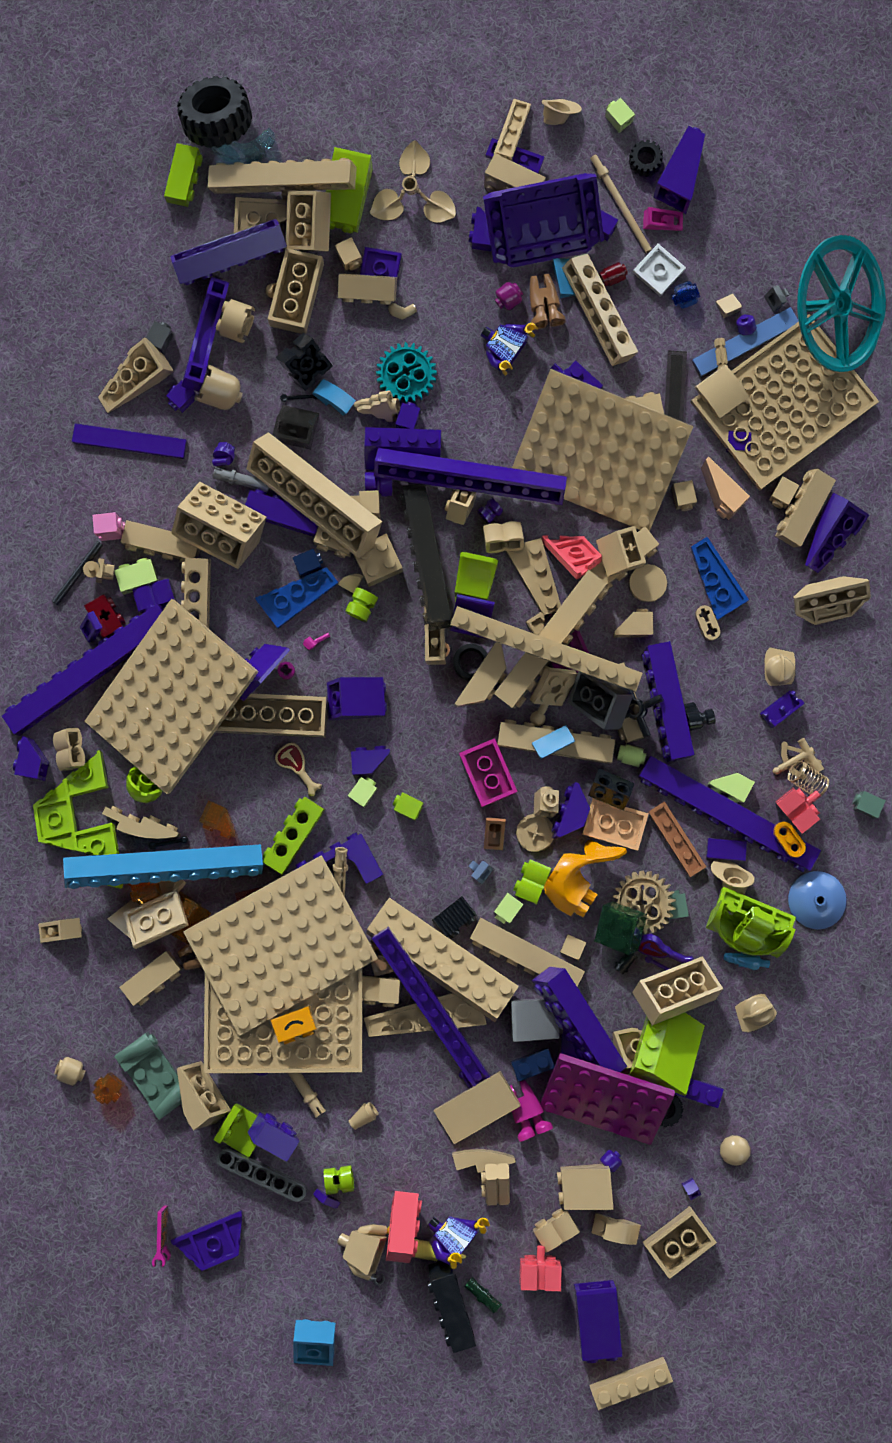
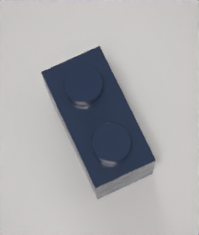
[511,1048,555,1082]

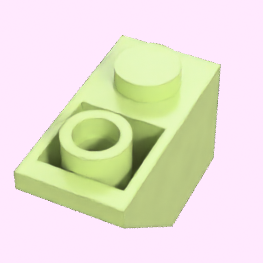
[708,773,755,804]

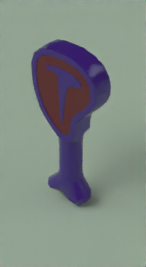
[637,934,694,964]

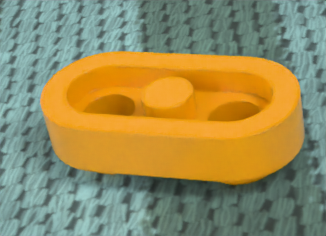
[773,822,806,857]

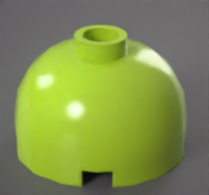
[126,766,163,803]

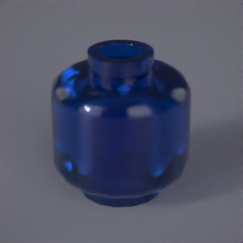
[671,281,701,309]

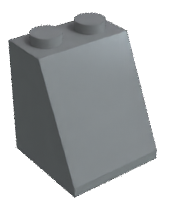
[510,998,563,1042]

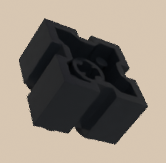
[276,332,333,391]

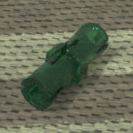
[464,1277,502,1314]

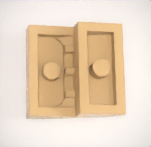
[695,365,749,419]

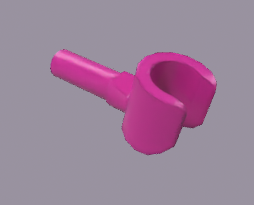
[303,633,330,650]

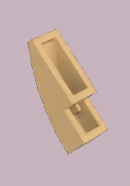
[452,1149,516,1173]

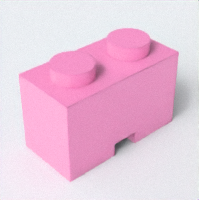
[92,512,125,541]

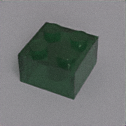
[594,901,647,955]

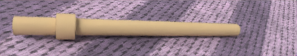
[590,155,652,253]

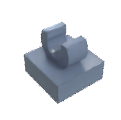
[468,861,493,884]

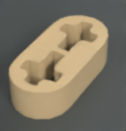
[695,605,720,641]

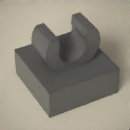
[764,285,790,312]

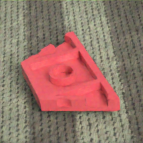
[542,535,602,580]

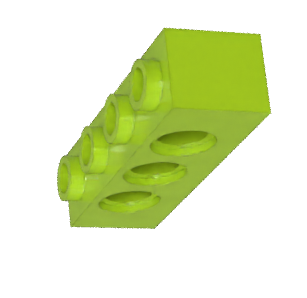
[262,796,325,875]

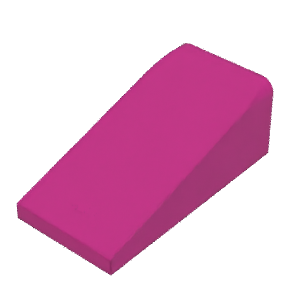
[643,207,683,231]

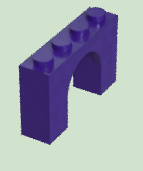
[293,832,384,884]

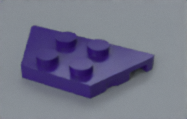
[170,1210,243,1271]

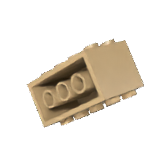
[171,482,266,569]

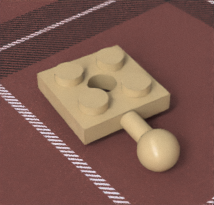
[530,667,578,726]

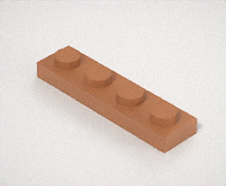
[648,801,706,877]

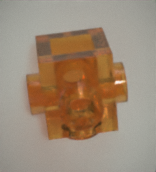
[93,1072,126,1105]

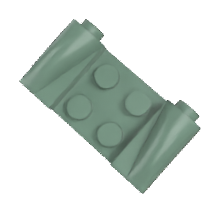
[114,1032,182,1120]

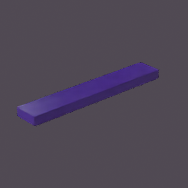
[72,424,187,459]

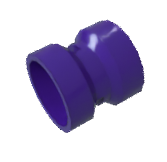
[477,498,503,524]

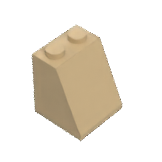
[557,1164,613,1210]

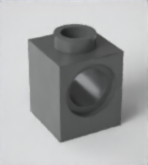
[146,321,174,354]

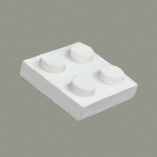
[632,244,686,297]

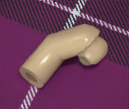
[388,303,417,320]

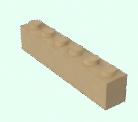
[497,720,615,764]
[470,917,585,986]

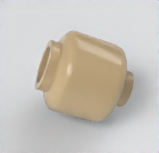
[54,1057,85,1086]

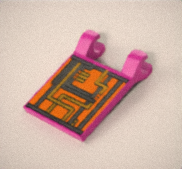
[152,1206,171,1267]

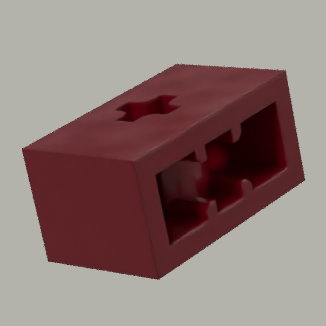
[84,594,126,639]

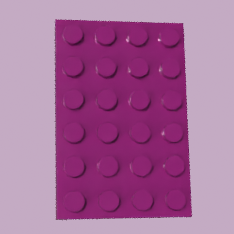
[540,1053,675,1145]

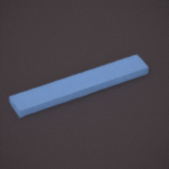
[692,307,799,377]

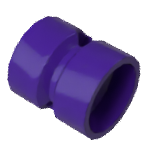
[365,472,392,497]

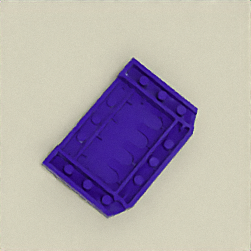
[483,173,604,268]

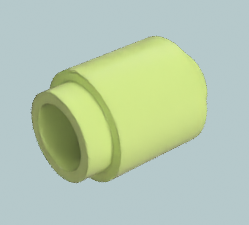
[617,744,646,767]

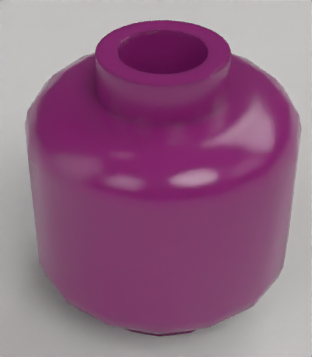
[495,282,523,311]

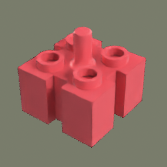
[775,787,821,834]
[519,1245,562,1292]

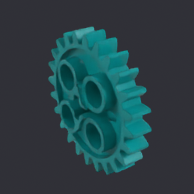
[376,342,437,404]

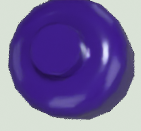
[736,314,757,336]
[600,1150,622,1172]

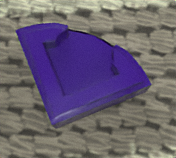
[313,1189,341,1209]

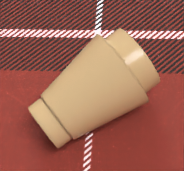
[349,1102,379,1130]

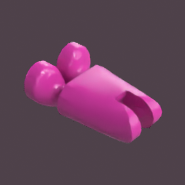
[510,1080,553,1142]

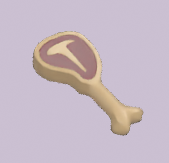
[275,743,322,796]

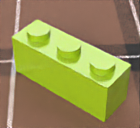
[164,143,203,207]

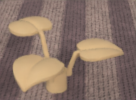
[370,140,456,223]

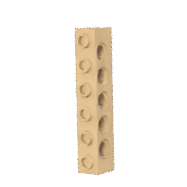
[562,254,638,366]
[181,558,211,629]

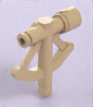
[773,738,824,779]

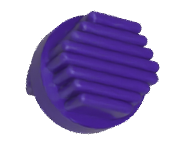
[212,442,235,466]

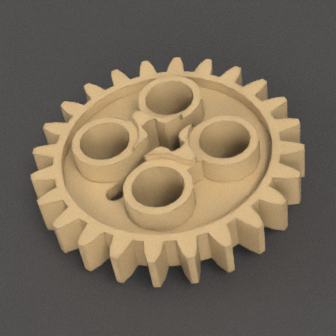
[613,871,676,934]

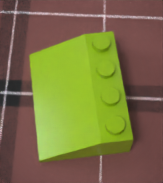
[629,1012,705,1096]

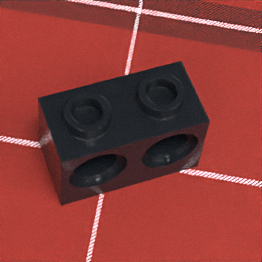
[588,769,634,811]

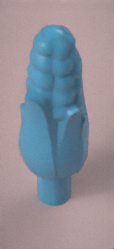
[724,952,770,970]

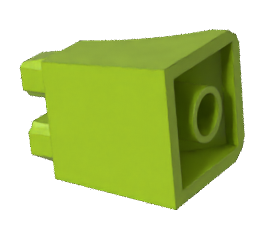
[455,552,498,602]

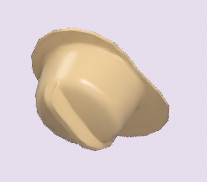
[542,99,582,125]
[764,648,795,686]
[711,859,754,895]
[735,994,777,1032]

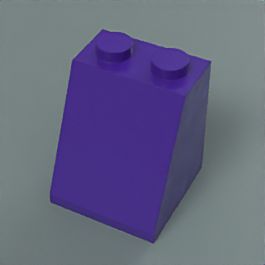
[327,677,387,720]

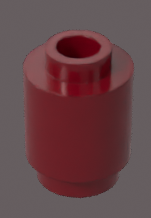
[598,262,628,287]

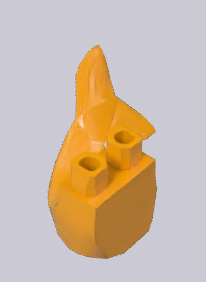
[544,840,627,917]

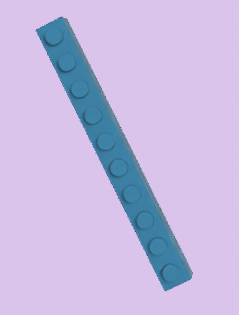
[63,844,263,889]

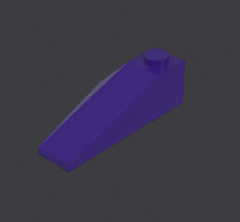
[805,493,869,573]

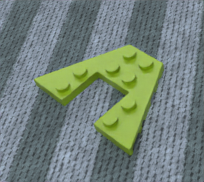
[33,750,119,856]

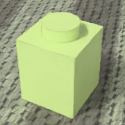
[605,98,635,133]
[348,777,378,808]
[494,893,523,924]

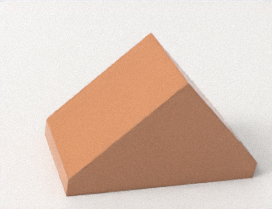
[484,818,506,850]

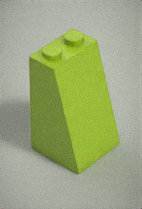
[326,147,373,234]

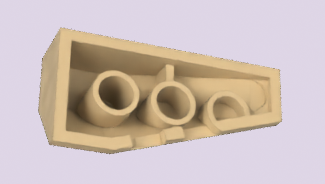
[98,338,174,413]

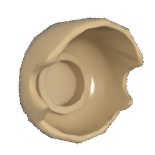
[720,1135,751,1166]

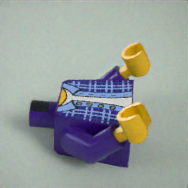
[480,323,538,376]
[427,1216,490,1269]

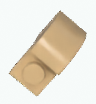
[592,1214,641,1245]

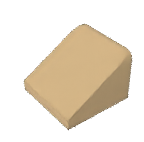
[716,294,742,318]
[560,935,586,960]

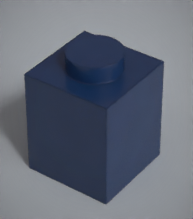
[292,548,323,578]

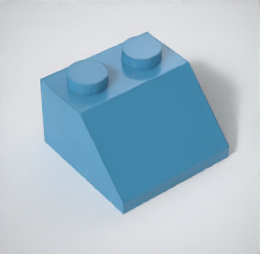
[293,1319,336,1366]

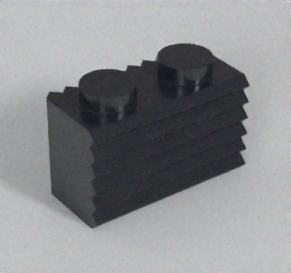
[432,896,476,939]

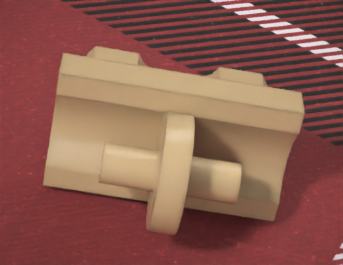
[83,558,114,583]

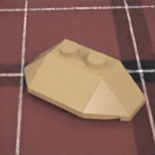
[794,576,871,625]
[454,642,507,708]

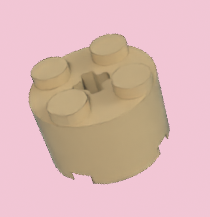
[216,299,255,343]

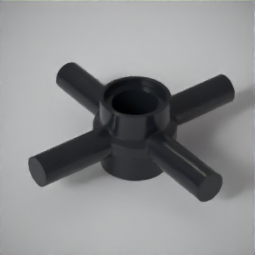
[625,688,664,738]

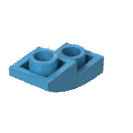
[312,379,356,416]

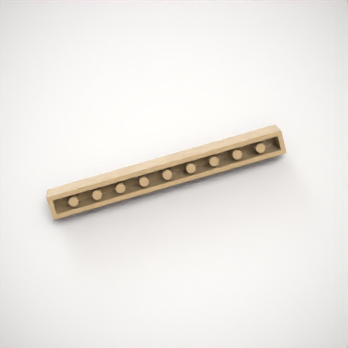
[450,606,643,692]

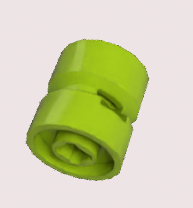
[345,587,378,622]
[324,1165,354,1195]

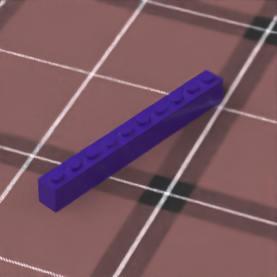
[374,448,567,505]
[2,604,164,736]
[638,756,821,872]

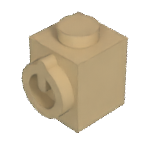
[534,786,559,818]

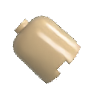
[195,365,243,410]

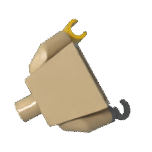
[337,1224,389,1285]

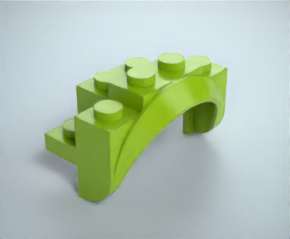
[706,887,796,958]

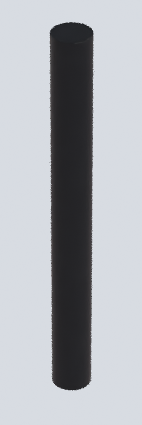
[52,541,103,606]

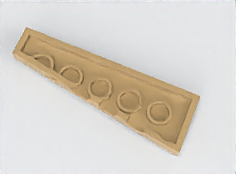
[364,993,487,1037]

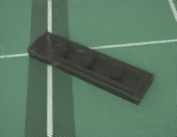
[664,350,687,422]

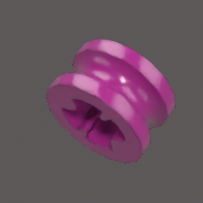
[277,662,295,679]

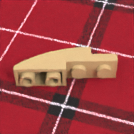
[102,806,181,839]

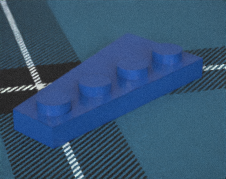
[691,537,749,620]
[255,567,338,629]

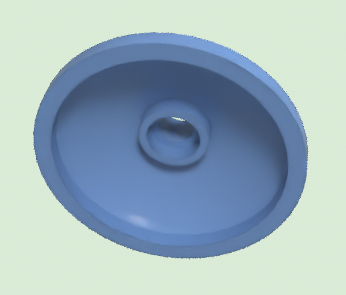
[788,871,847,929]

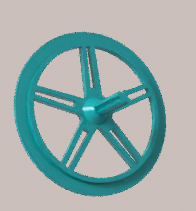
[797,235,886,372]

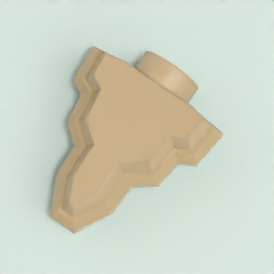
[354,391,400,422]

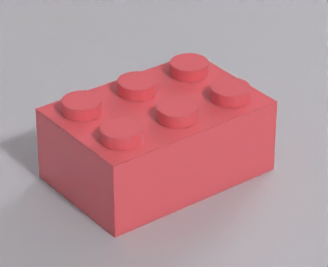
[386,1191,422,1263]

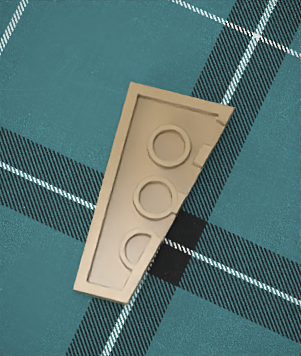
[505,538,561,616]

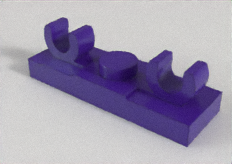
[486,138,544,174]

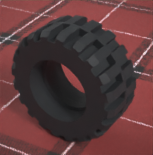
[177,76,252,148]

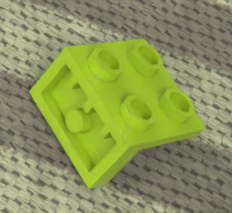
[213,1103,257,1157]

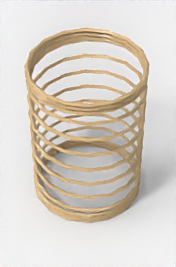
[788,761,829,796]

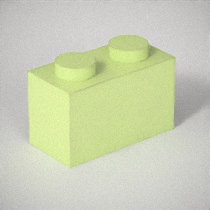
[114,558,159,595]

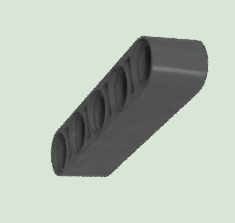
[217,1148,307,1202]

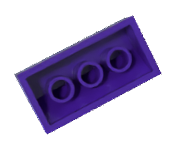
[364,427,441,470]

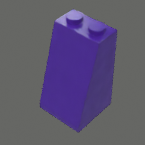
[653,126,705,214]
[574,1280,622,1363]

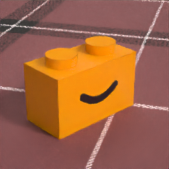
[271,1006,317,1045]

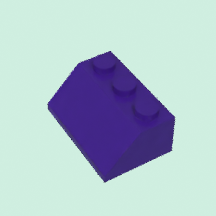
[240,644,290,701]

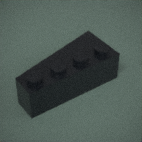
[427,1261,476,1353]

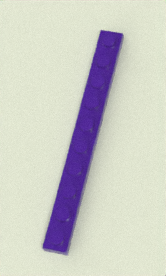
[372,927,491,1086]

